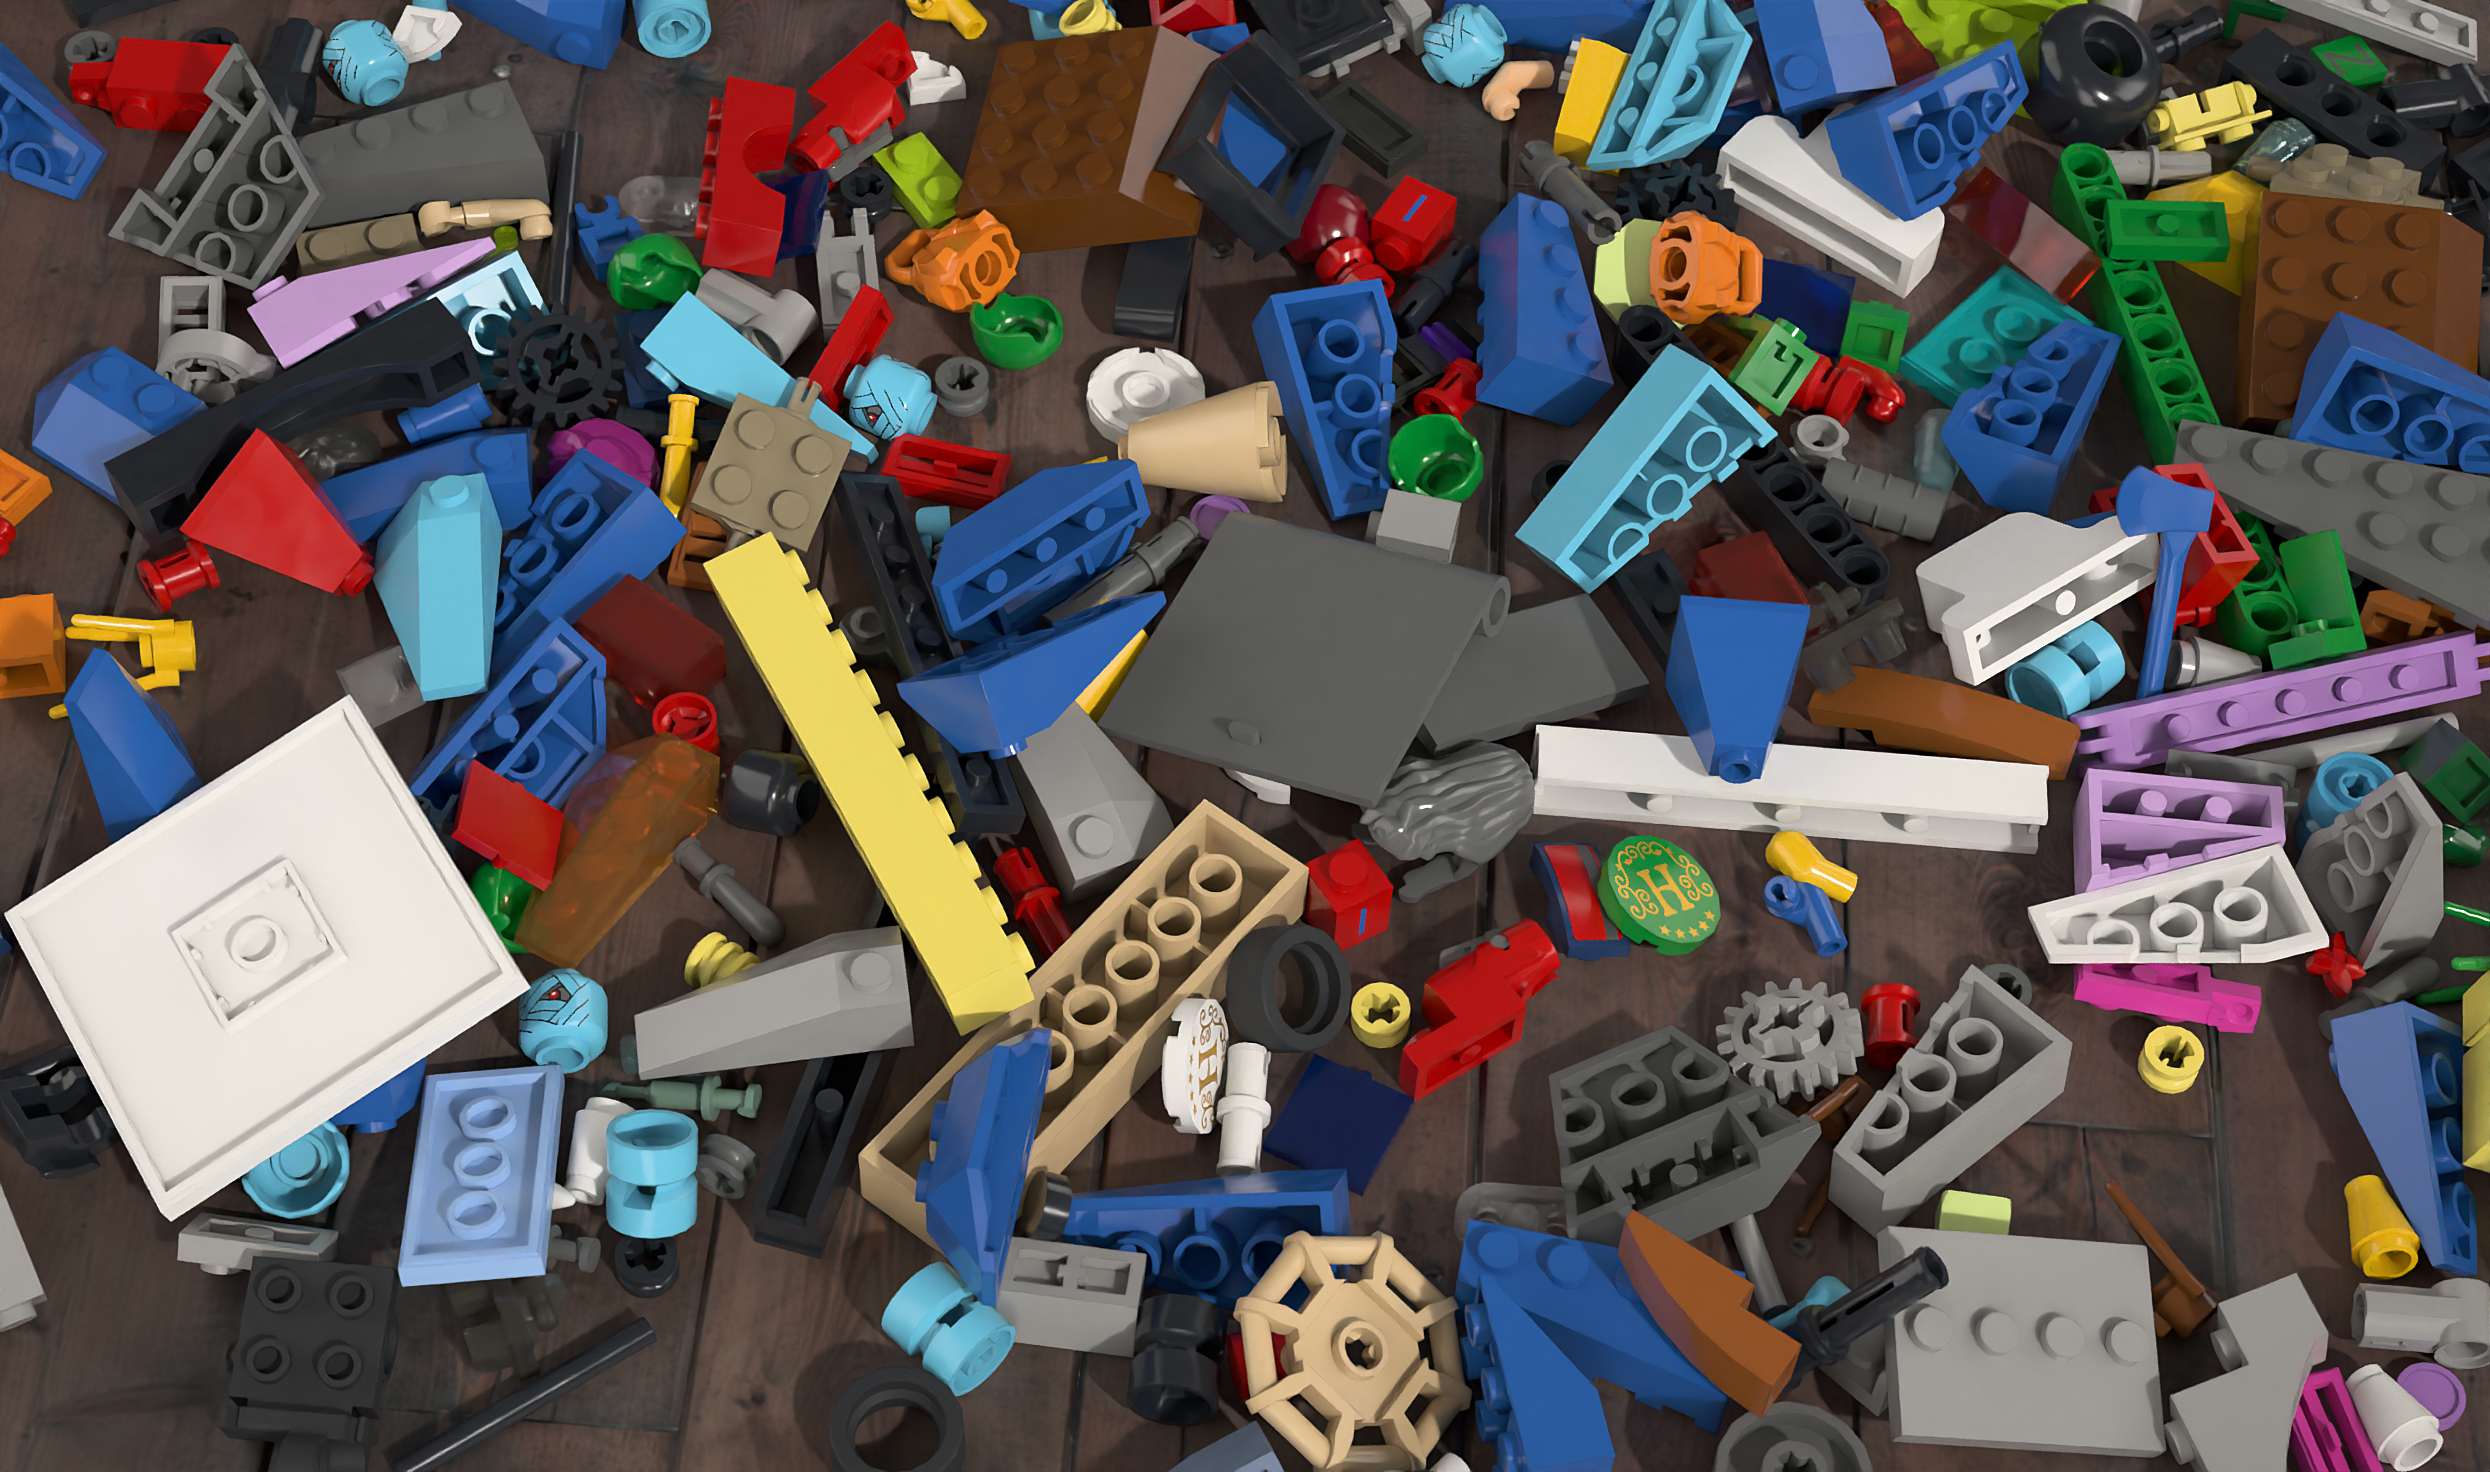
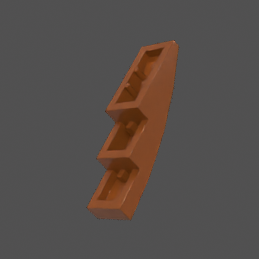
[1807,662,2081,781]

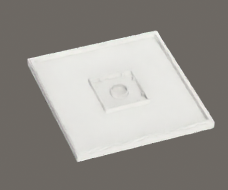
[4,694,531,1221]

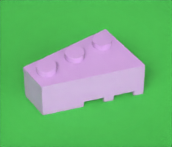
[2072,768,2286,895]

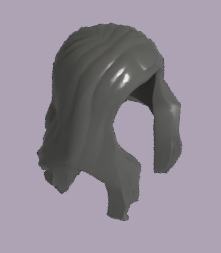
[1350,741,1535,903]

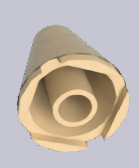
[1118,381,1287,503]

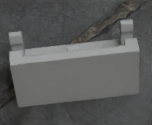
[996,1236,1147,1358]

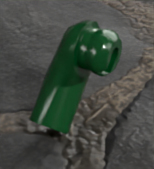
[2442,823,2490,869]

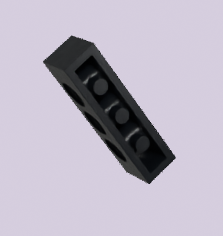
[2216,28,2447,195]

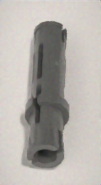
[1518,139,1622,245]
[1038,516,1204,630]

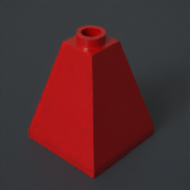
[179,428,375,598]

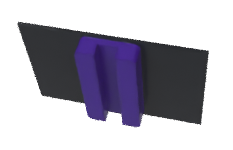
[1397,320,1480,376]

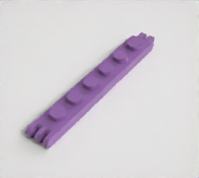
[2070,630,2490,779]

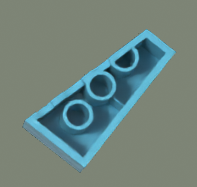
[1514,343,1778,594]

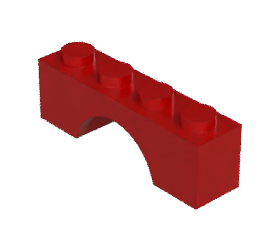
[693,76,796,278]

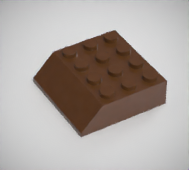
[955,25,1230,254]
[2233,191,2484,437]

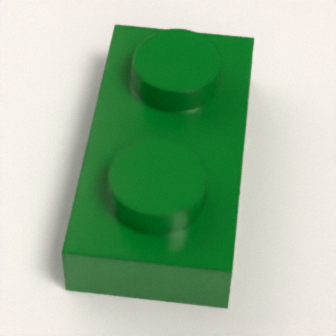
[2103,199,2231,262]

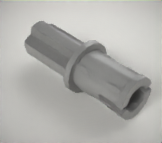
[2103,145,2212,191]

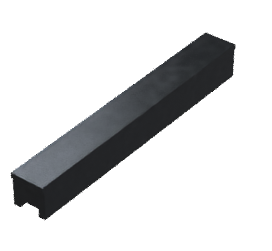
[752,772,982,1259]

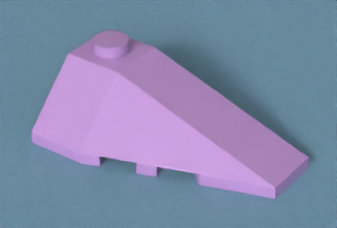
[247,237,496,371]

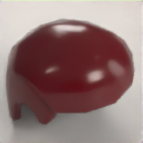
[1284,183,1373,265]

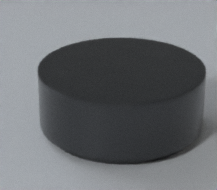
[1021,1170,1072,1242]

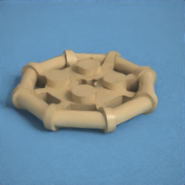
[1233,1231,1472,1472]

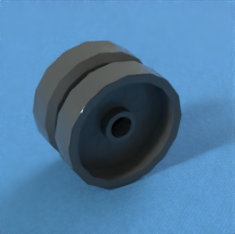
[1711,1401,1874,1472]

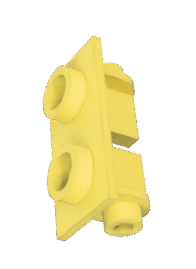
[2147,81,2272,151]

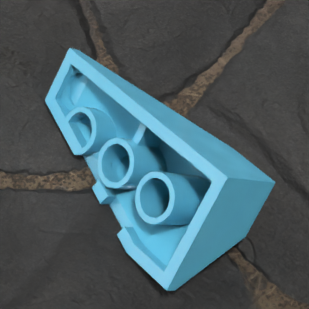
[301,251,568,391]
[640,290,879,465]
[373,473,503,702]

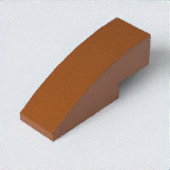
[1617,1209,1802,1420]

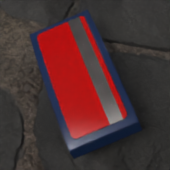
[1529,842,1630,961]

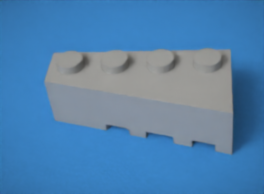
[1828,964,2073,1239]

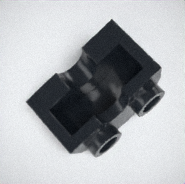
[0,1065,121,1179]

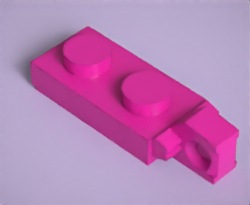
[2074,963,2261,1033]

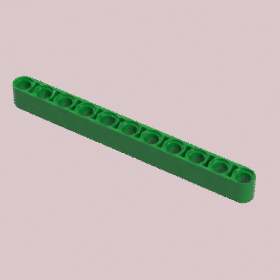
[2049,143,2299,672]

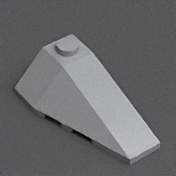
[1005,701,1175,905]
[2294,771,2444,972]
[634,925,914,1080]

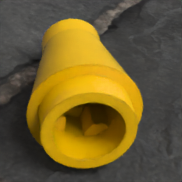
[2344,1175,2420,1280]

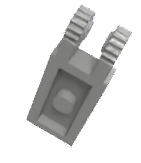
[815,208,884,343]

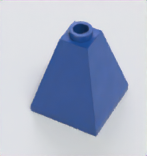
[1665,595,1810,784]

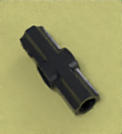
[255,17,326,138]
[2376,63,2490,138]

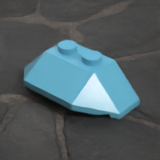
[1586,0,1753,171]

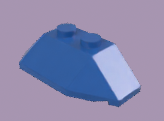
[32,345,210,507]
[932,459,1151,644]
[407,615,606,844]
[915,1027,1052,1307]

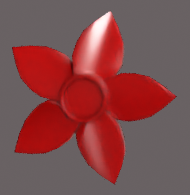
[2305,931,2367,999]

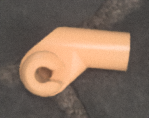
[1482,60,1554,121]

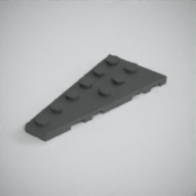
[2171,418,2490,630]

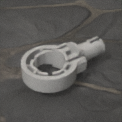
[155,329,284,409]

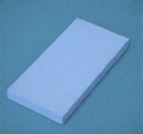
[398,1064,565,1287]

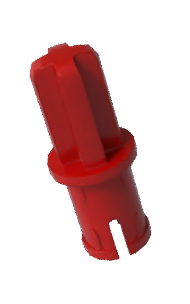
[993,847,1074,960]

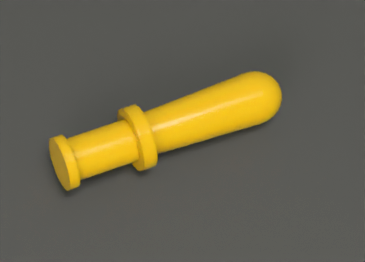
[659,394,699,523]

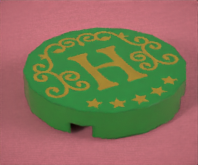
[1597,835,1721,956]

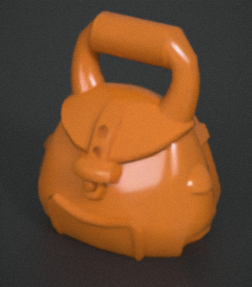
[884,209,1020,313]
[1649,210,1763,325]

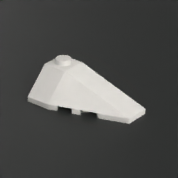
[2028,843,2329,963]

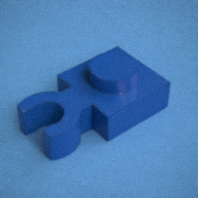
[575,195,645,283]

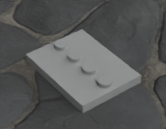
[1877,1226,2166,1458]

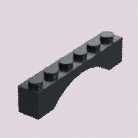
[103,296,484,550]

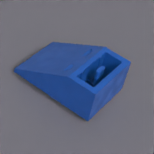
[1459,1274,1615,1472]

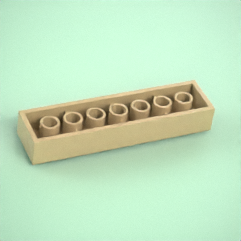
[858,799,1309,1258]

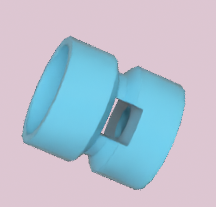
[632,0,711,58]
[2005,619,2125,722]
[606,1109,698,1238]
[881,1261,1016,1397]

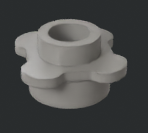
[1789,415,1849,471]

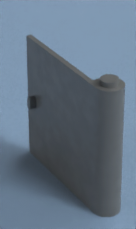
[1097,510,1511,809]

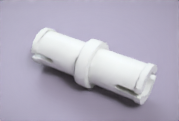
[1216,1042,1271,1177]

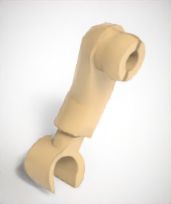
[418,199,553,241]

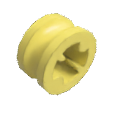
[1351,982,1411,1048]
[2138,1025,2204,1094]

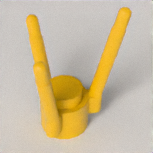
[49,614,196,719]

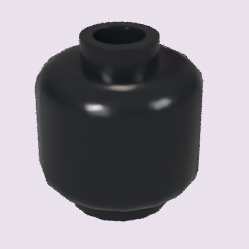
[718,747,820,837]

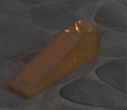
[515,731,720,970]

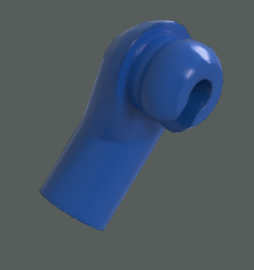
[1762,875,1848,957]

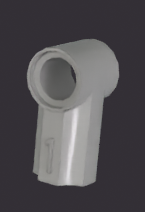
[695,267,819,367]
[2351,1278,2490,1369]

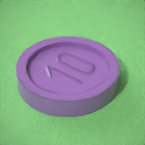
[1190,495,1250,547]
[2396,1363,2466,1432]

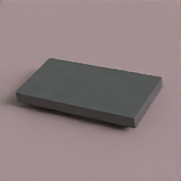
[1416,593,1650,758]

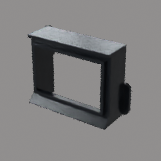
[1154,29,1347,263]

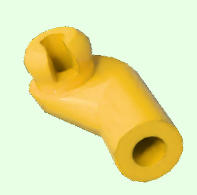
[906,0,987,40]
[1765,830,1858,903]

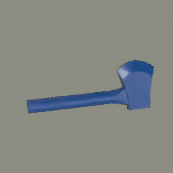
[2116,465,2215,700]

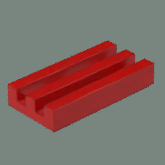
[806,284,895,414]
[879,433,1013,511]

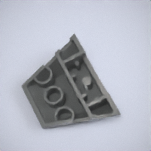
[108,43,326,291]
[1548,1024,1822,1248]

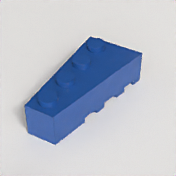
[1476,192,1614,428]
[1454,1219,1746,1435]

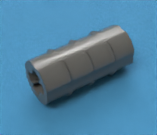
[1821,457,1949,544]

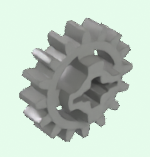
[1716,978,1864,1104]

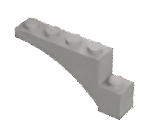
[2163,1273,2329,1472]

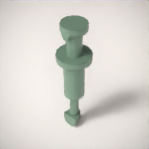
[600,1075,762,1121]

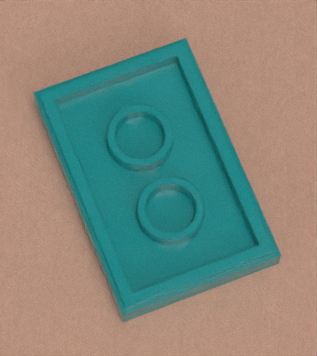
[1897,264,2099,409]

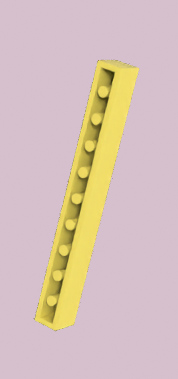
[703,531,1035,1036]

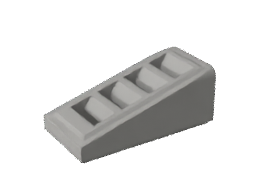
[158,276,227,385]

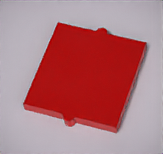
[451,759,564,892]

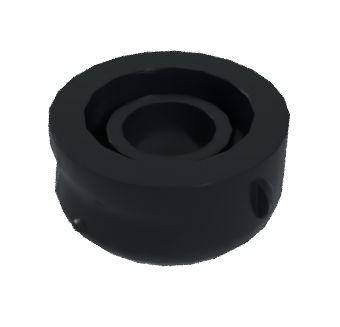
[2017,3,2163,149]

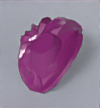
[537,418,663,495]

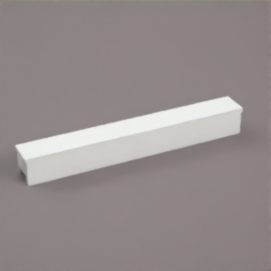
[1530,725,2049,854]

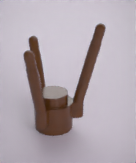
[1788,1074,1875,1236]
[2105,1180,2223,1341]

